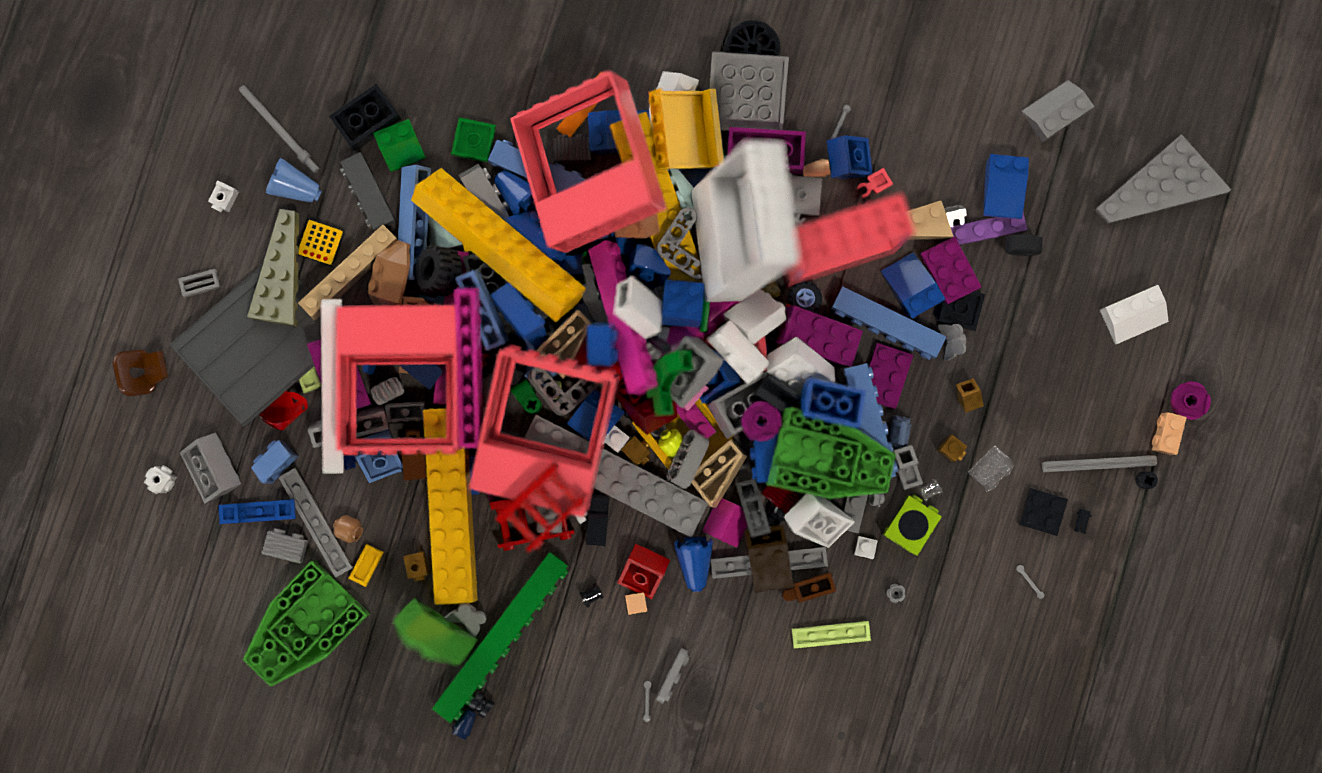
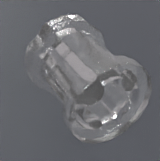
[917,478,943,502]

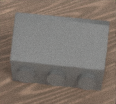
[1021,80,1094,143]
[180,433,241,504]

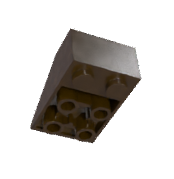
[745,525,793,593]

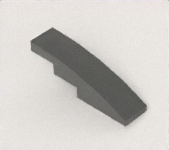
[734,462,770,537]

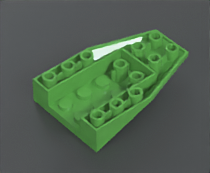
[767,408,896,498]
[243,560,370,687]
[393,598,479,665]

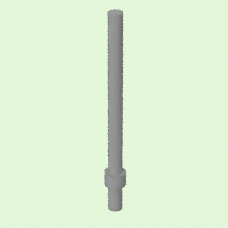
[239,85,319,173]

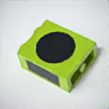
[882,495,942,556]

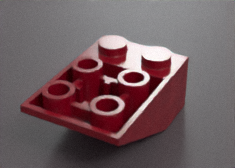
[616,381,678,435]

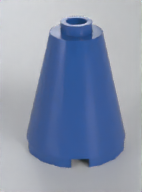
[494,170,536,215]
[674,537,713,592]

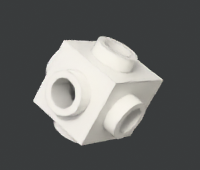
[144,465,177,494]

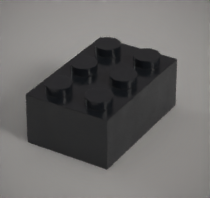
[329,84,401,152]

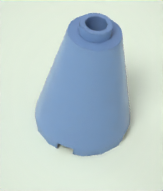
[266,158,322,203]

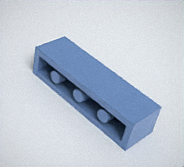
[456,269,509,350]

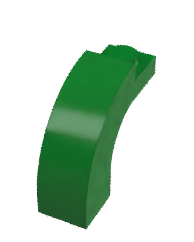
[647,350,694,416]

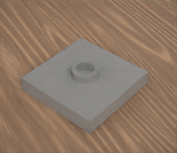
[787,175,822,217]

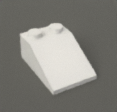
[784,494,855,548]

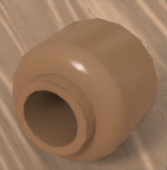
[333,515,363,543]

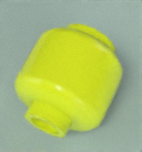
[658,429,684,458]

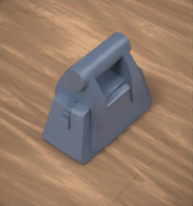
[888,415,912,451]

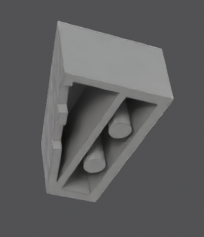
[459,164,510,220]

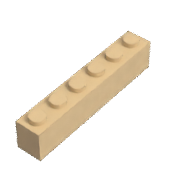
[298,225,397,321]

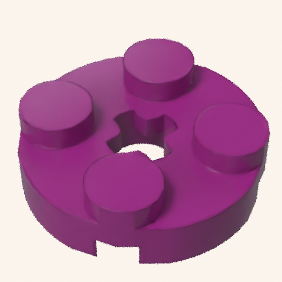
[1170,381,1211,420]
[741,402,781,442]

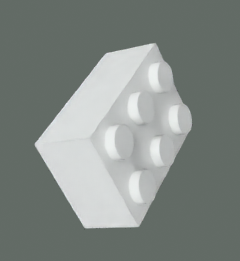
[767,337,835,396]

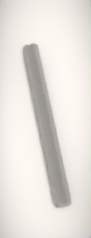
[1042,455,1157,472]

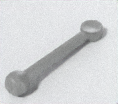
[831,105,850,139]
[1016,565,1044,599]
[643,681,651,722]

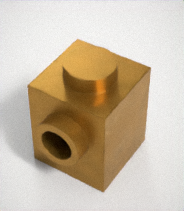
[956,378,983,413]
[937,435,968,462]
[621,436,651,466]
[403,551,429,581]

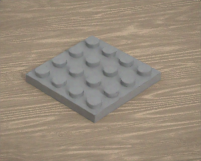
[709,52,789,131]

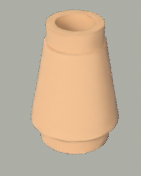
[803,158,831,177]

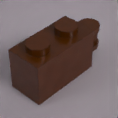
[402,427,427,481]
[782,572,837,603]

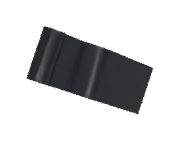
[586,495,610,546]

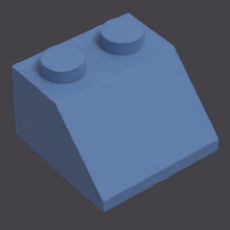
[355,429,403,483]
[251,440,299,484]

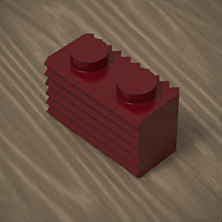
[761,485,804,514]

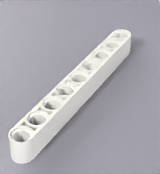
[321,299,344,474]

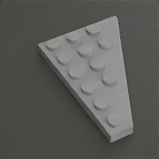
[1095,134,1231,223]

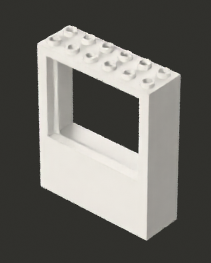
[691,142,799,302]

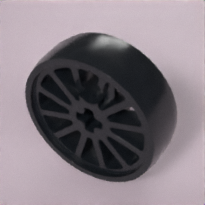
[724,20,781,56]

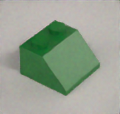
[374,119,426,172]

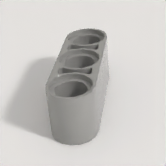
[667,430,709,489]

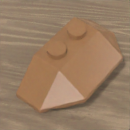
[368,240,410,306]

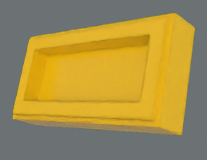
[348,544,384,587]

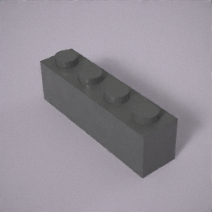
[340,152,397,231]

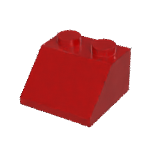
[617,544,670,599]

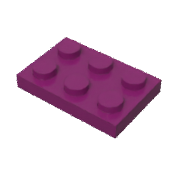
[920,237,982,305]
[869,343,914,410]

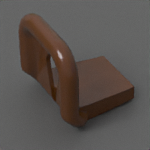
[112,350,168,396]

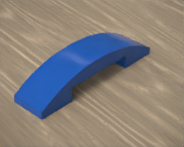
[219,499,296,524]

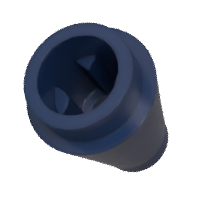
[452,709,477,740]

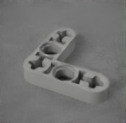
[657,208,702,279]
[528,368,599,416]

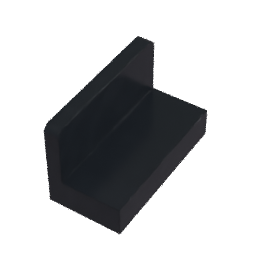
[754,375,801,415]

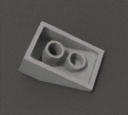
[671,336,724,407]

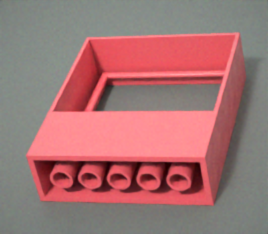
[510,71,667,253]
[782,194,915,288]
[336,306,461,455]
[469,345,620,517]

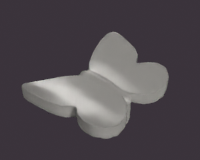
[938,324,966,361]
[445,603,486,637]

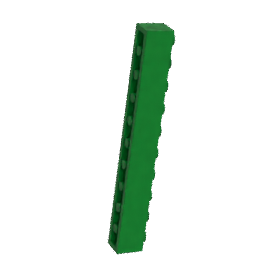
[432,552,569,723]

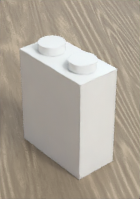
[614,276,663,339]
[723,289,787,344]

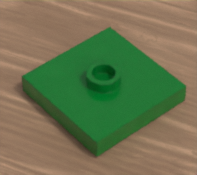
[451,118,497,163]

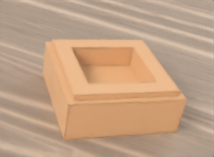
[625,592,647,615]

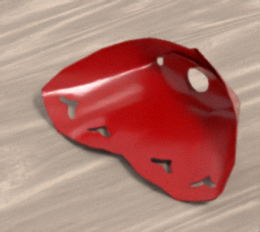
[259,391,308,430]

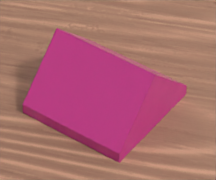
[702,498,747,548]

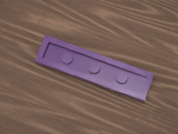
[951,213,1027,245]

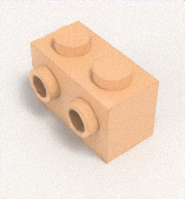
[1152,412,1187,455]

